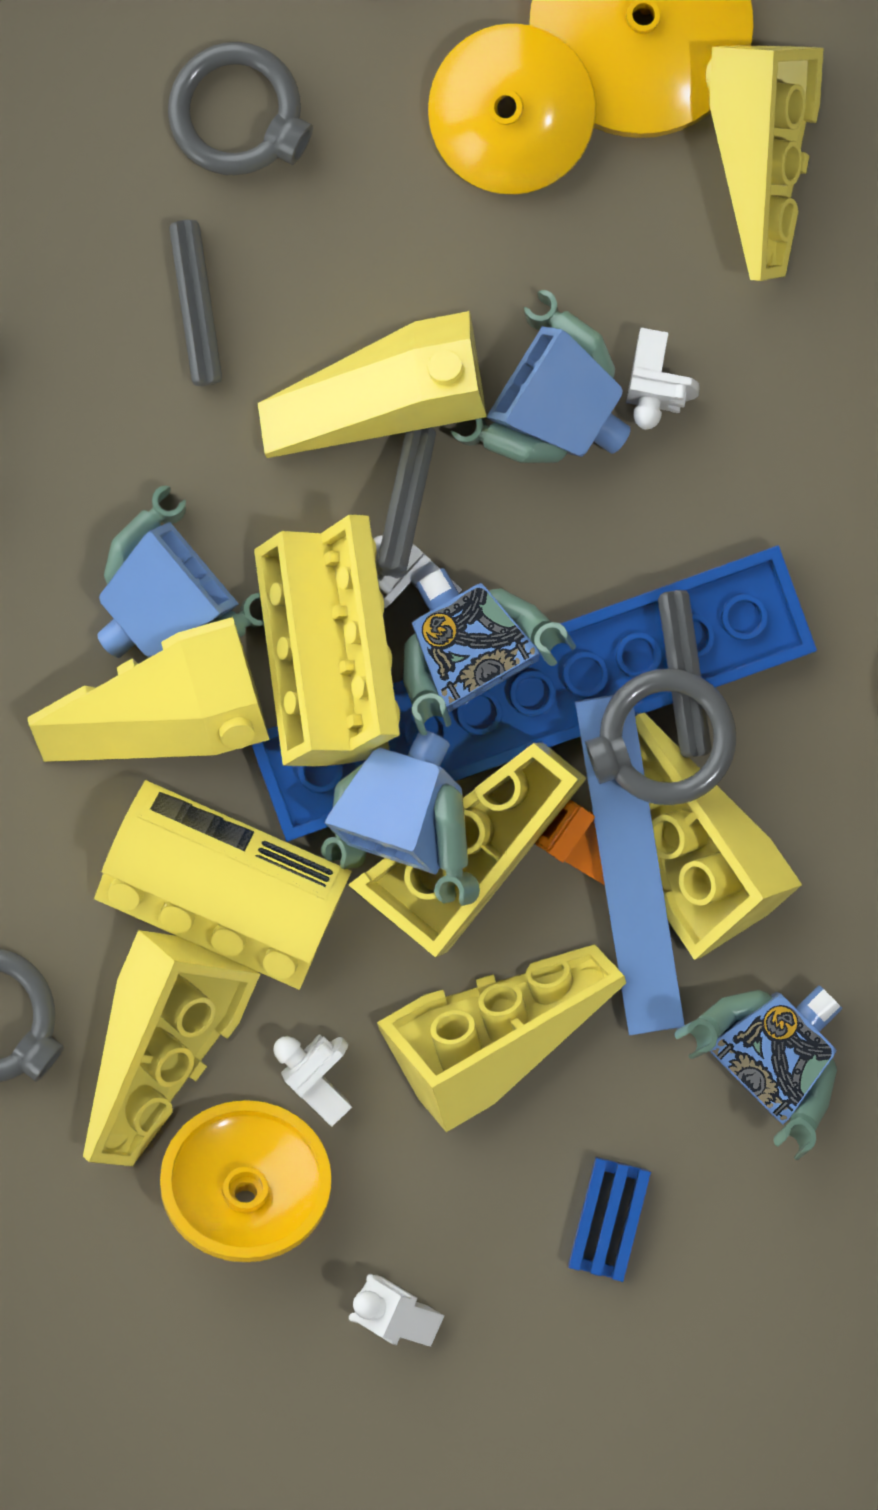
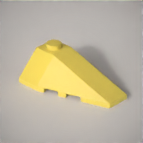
[706,45,824,281]
[258,311,487,458]
[28,617,270,762]
[635,713,802,960]
[83,930,260,1166]
[377,944,626,1132]

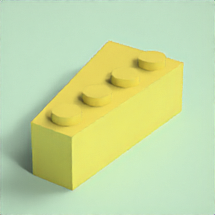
[348,743,587,957]

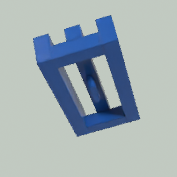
[568,1156,651,1282]

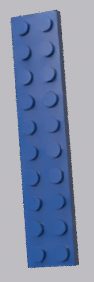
[252,545,817,842]

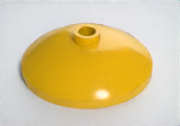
[428,24,596,194]
[160,1100,331,1262]

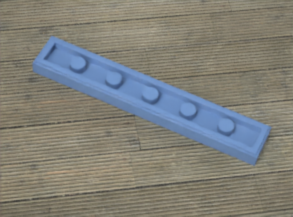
[575,695,685,1035]

